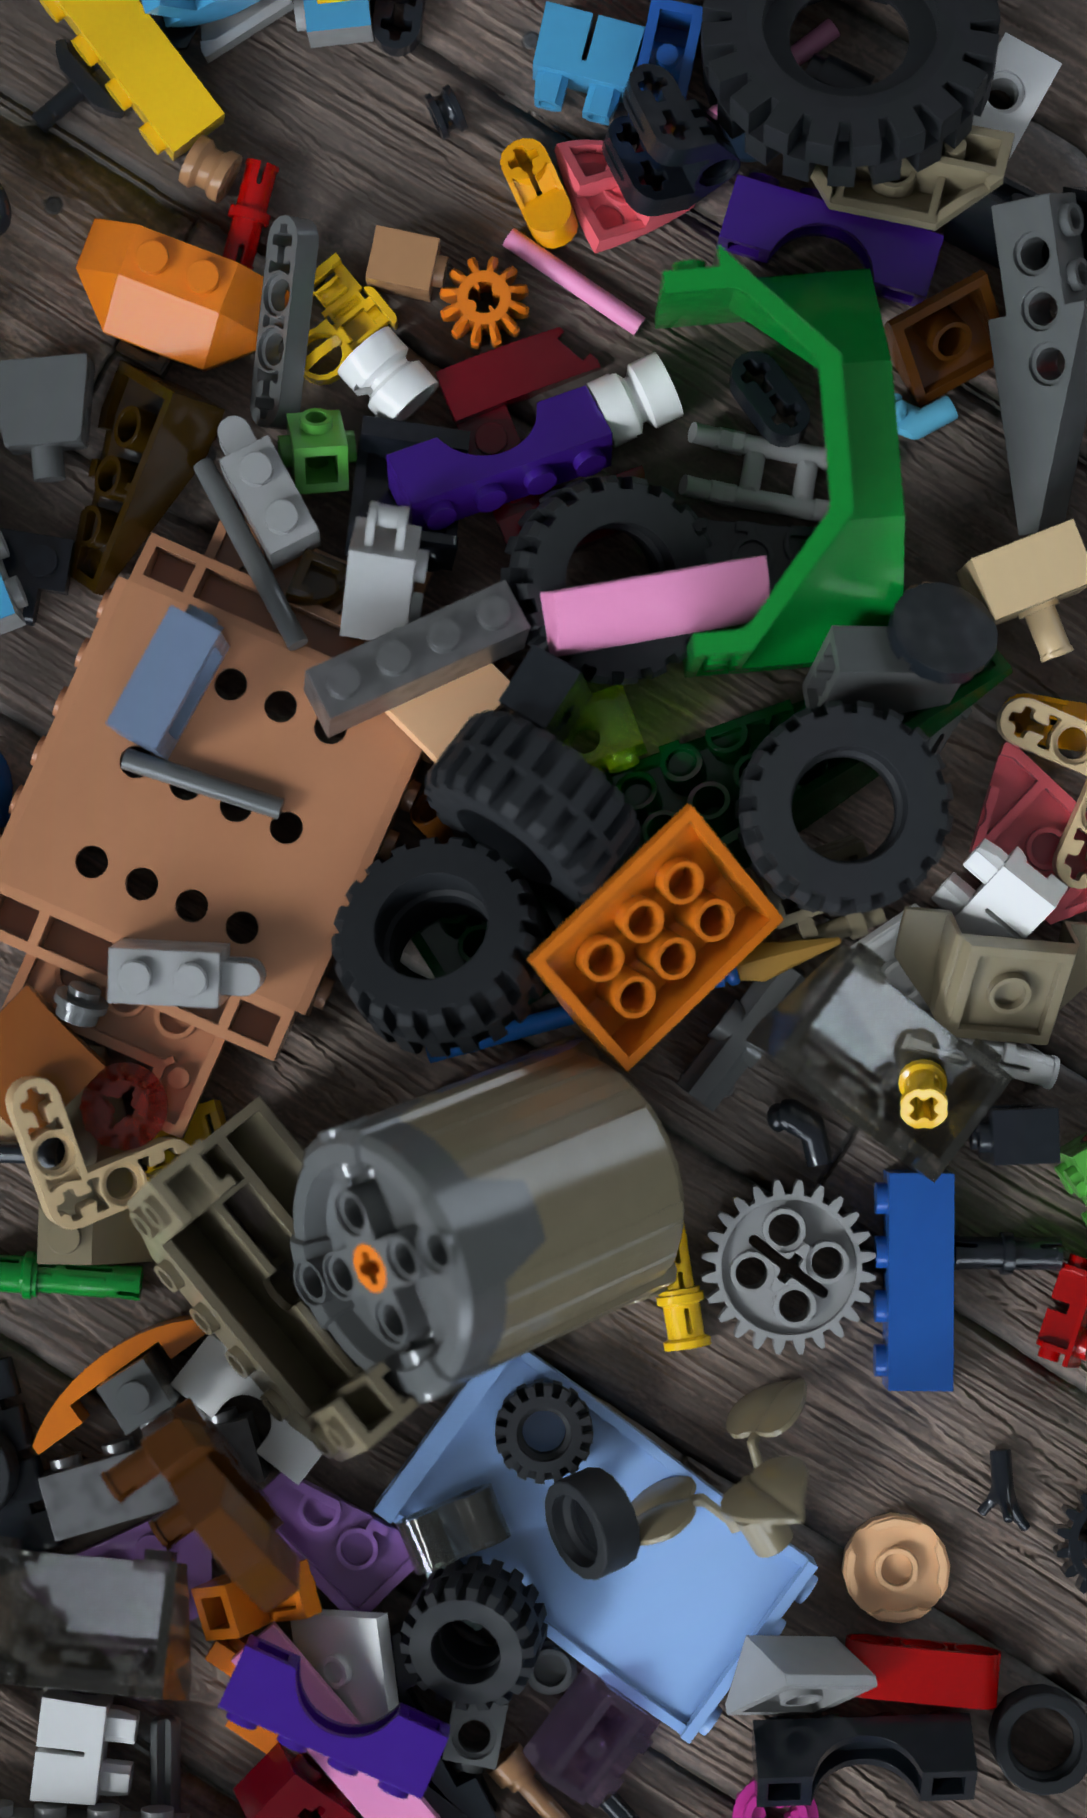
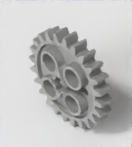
[701,1178,876,1355]

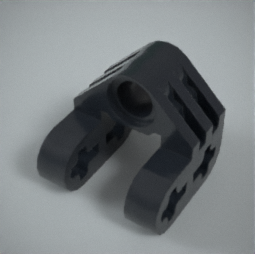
[602,64,741,216]

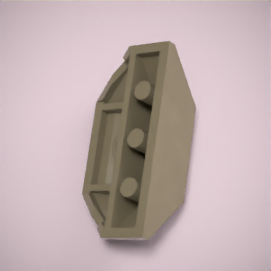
[810,125,1015,231]

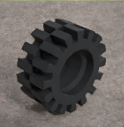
[495,1379,593,1484]

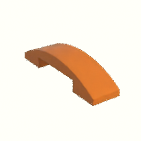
[32,1315,206,1455]

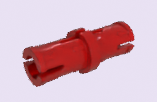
[222,158,280,270]

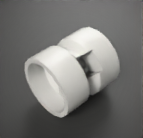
[337,326,439,421]
[586,352,684,447]

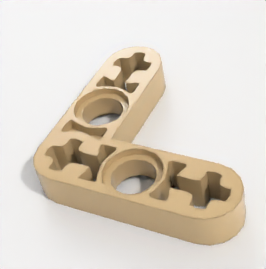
[996,697,1087,889]
[5,1075,191,1230]

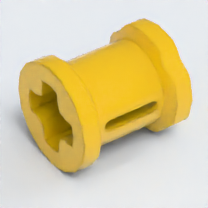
[898,1059,948,1129]

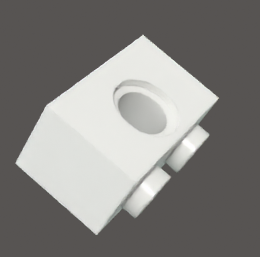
[972,32,1062,159]

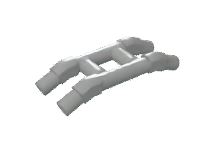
[678,422,830,523]

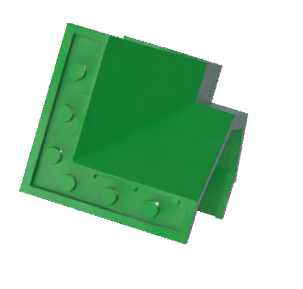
[654,244,905,678]

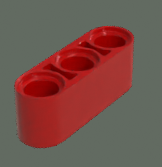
[845,1633,1002,1710]

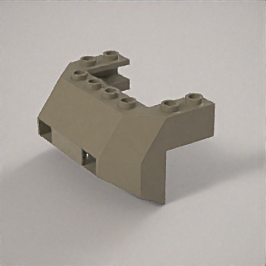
[127,1095,419,1463]

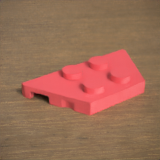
[969,741,1087,925]

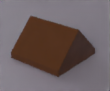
[884,269,1000,408]

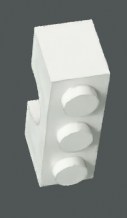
[171,1333,322,1485]

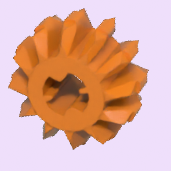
[439,256,529,349]

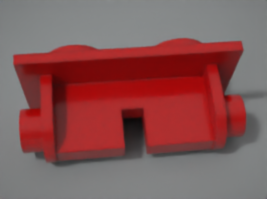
[1035,1253,1087,1368]

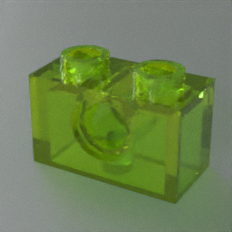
[563,685,648,773]

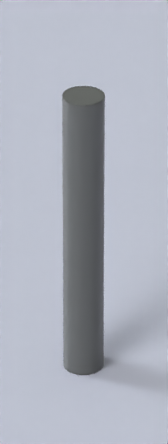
[121,748,285,819]

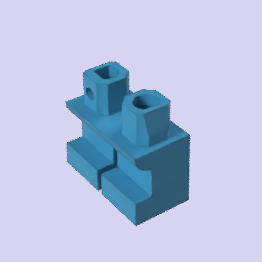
[533,1,645,125]

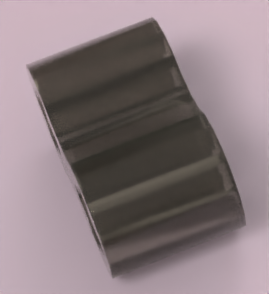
[396,1483,511,1575]

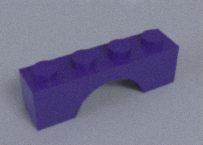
[716,172,945,307]
[386,385,613,531]
[218,1634,451,1799]

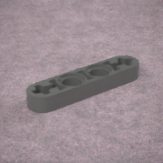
[250,215,319,430]

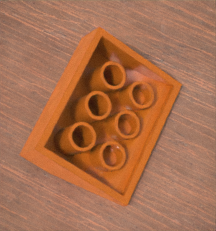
[527,803,785,1072]

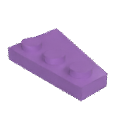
[262,1472,434,1612]

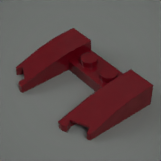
[435,327,645,557]

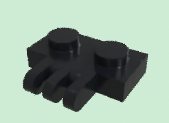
[0,528,75,626]

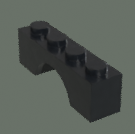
[752,1710,978,1807]

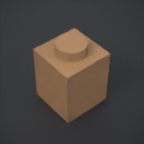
[365,225,449,302]

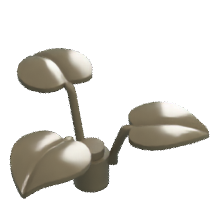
[631,1378,808,1558]

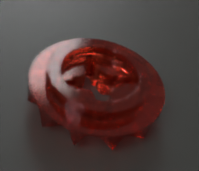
[79,1062,168,1151]

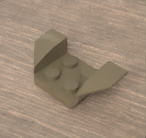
[894,906,1087,1045]

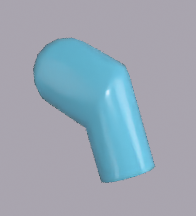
[895,393,958,440]

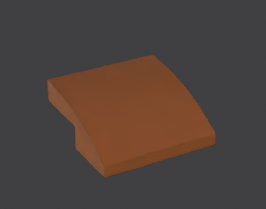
[0,983,106,1135]

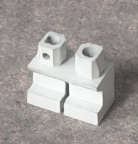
[931,838,1069,939]
[30,1685,140,1805]

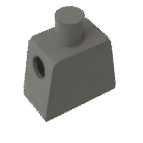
[0,353,95,483]

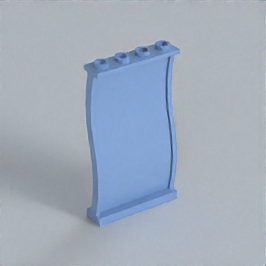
[373,1351,818,1744]

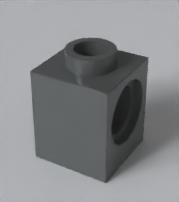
[442,1701,508,1774]

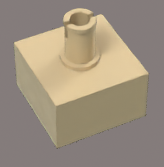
[957,519,1087,663]

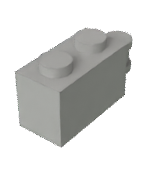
[217,416,321,570]
[340,501,430,641]
[107,938,266,1008]

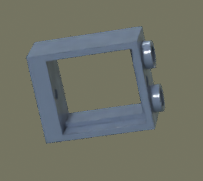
[105,604,230,761]

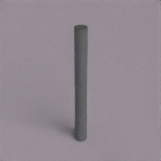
[193,458,308,651]

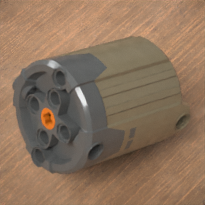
[290,1035,684,1403]

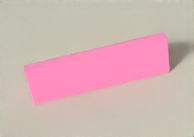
[540,555,770,657]

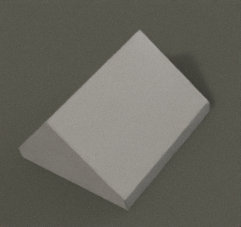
[725,1635,877,1715]

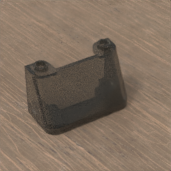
[745,942,1013,1183]
[0,1536,192,1701]

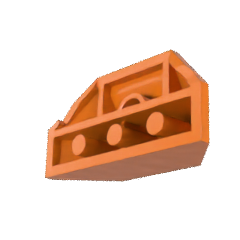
[75,218,290,372]

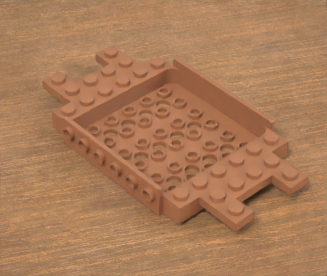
[0,494,434,1139]

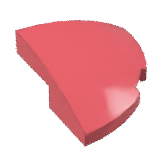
[554,140,695,254]

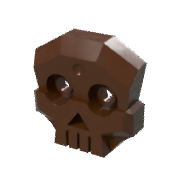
[100,1398,300,1613]

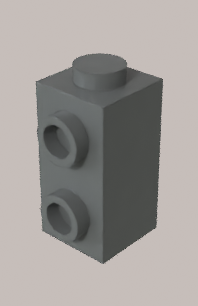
[96,1345,182,1435]

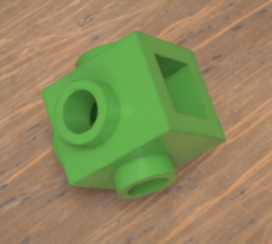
[277,408,357,494]

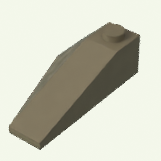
[37,1045,154,1265]

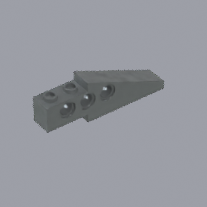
[988,193,1087,536]

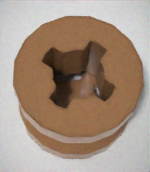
[178,135,242,203]

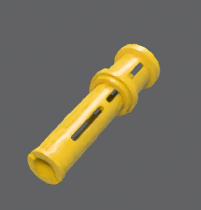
[656,1224,712,1352]

